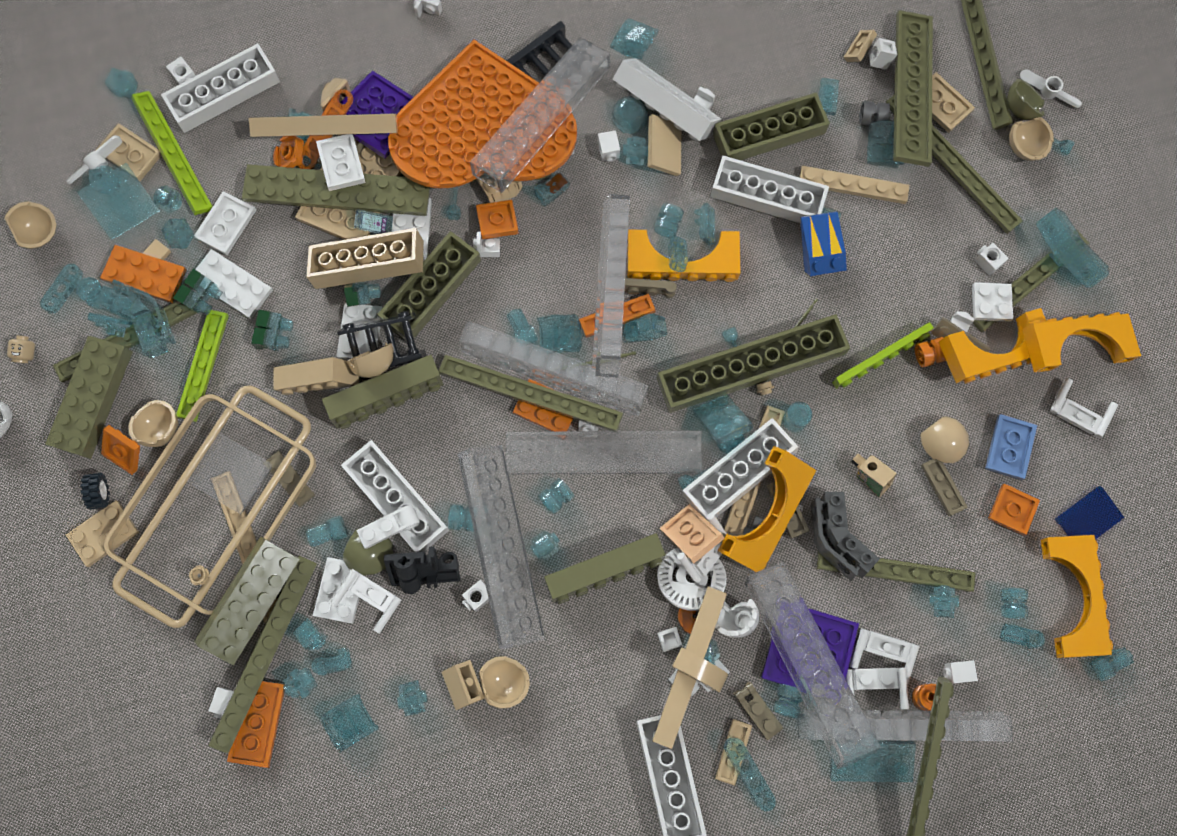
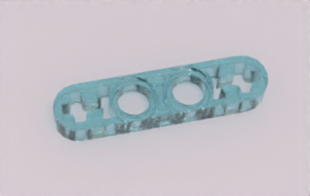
[724,737,776,811]

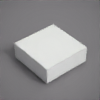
[657,627,683,652]

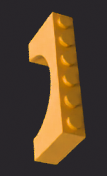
[627,229,740,282]
[939,308,1046,384]
[1022,312,1141,373]
[718,446,817,575]
[1040,535,1113,658]

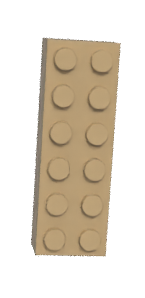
[307,228,424,289]

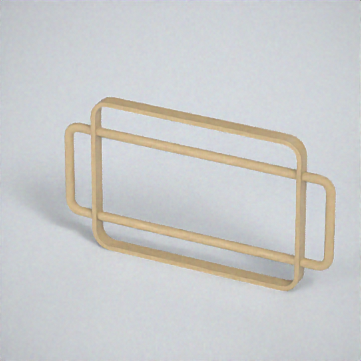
[104,386,316,628]

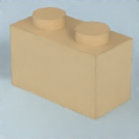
[442,660,485,710]

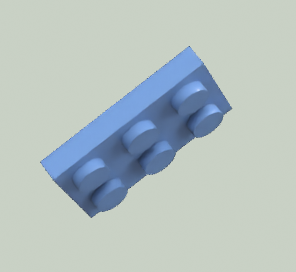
[985,414,1037,480]

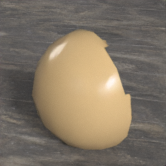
[1009,117,1054,161]
[5,201,56,249]
[346,342,394,378]
[129,400,178,447]
[921,416,969,464]
[479,656,530,709]

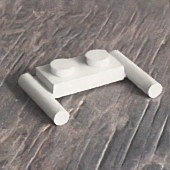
[1050,378,1118,438]
[677,513,727,583]
[330,569,401,634]
[850,628,919,685]
[845,668,909,711]

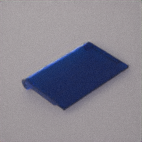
[1055,485,1125,540]

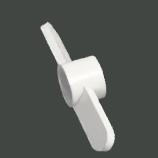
[1020,69,1082,108]
[66,135,122,185]

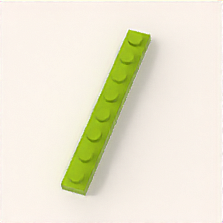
[131,91,213,216]

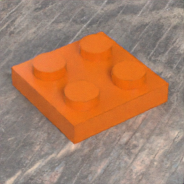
[476,200,519,239]
[101,425,140,475]
[988,484,1040,536]

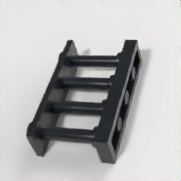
[507,21,588,89]
[337,311,426,368]

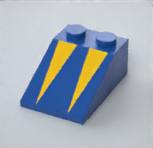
[800,211,847,276]

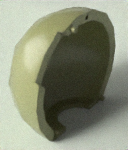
[1007,79,1045,120]
[343,527,394,576]

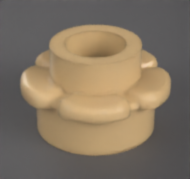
[756,381,775,396]
[189,565,209,585]

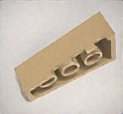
[274,357,359,395]

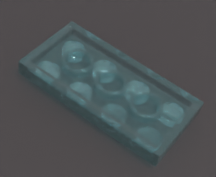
[830,740,916,782]

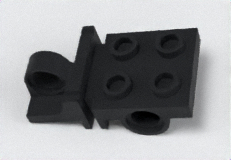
[384,546,461,594]

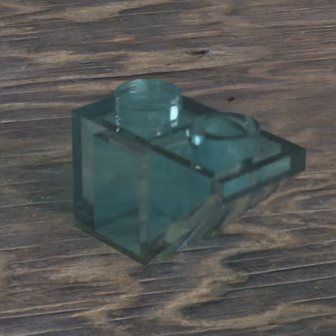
[622,314,667,343]
[293,618,328,651]

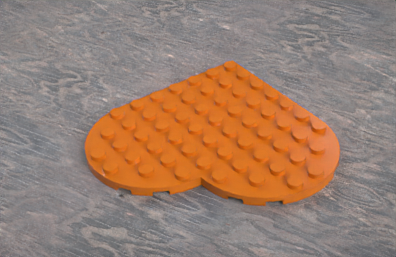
[388,40,577,188]

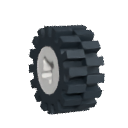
[80,473,110,510]

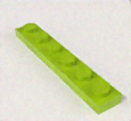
[177,309,229,422]
[832,322,934,389]

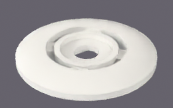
[657,548,727,611]

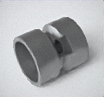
[859,101,890,127]

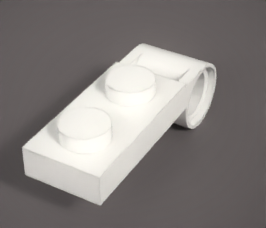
[356,505,420,549]

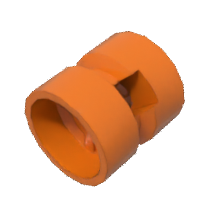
[914,337,946,367]
[912,683,936,711]

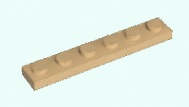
[799,166,910,204]

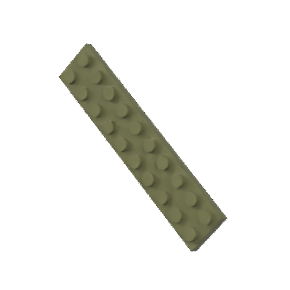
[893,10,933,167]
[242,164,431,216]

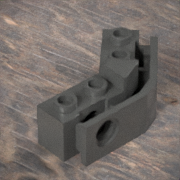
[811,492,880,581]

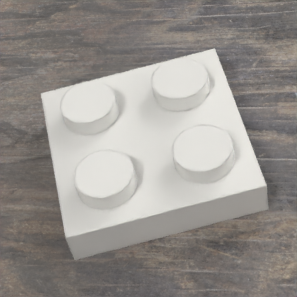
[972,282,1013,322]

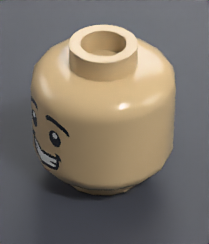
[7,335,35,363]

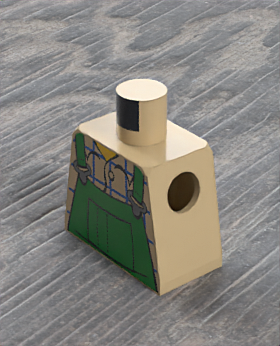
[851,454,897,498]

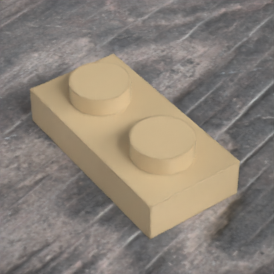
[844,30,877,62]

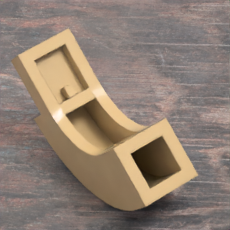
[673,648,728,693]

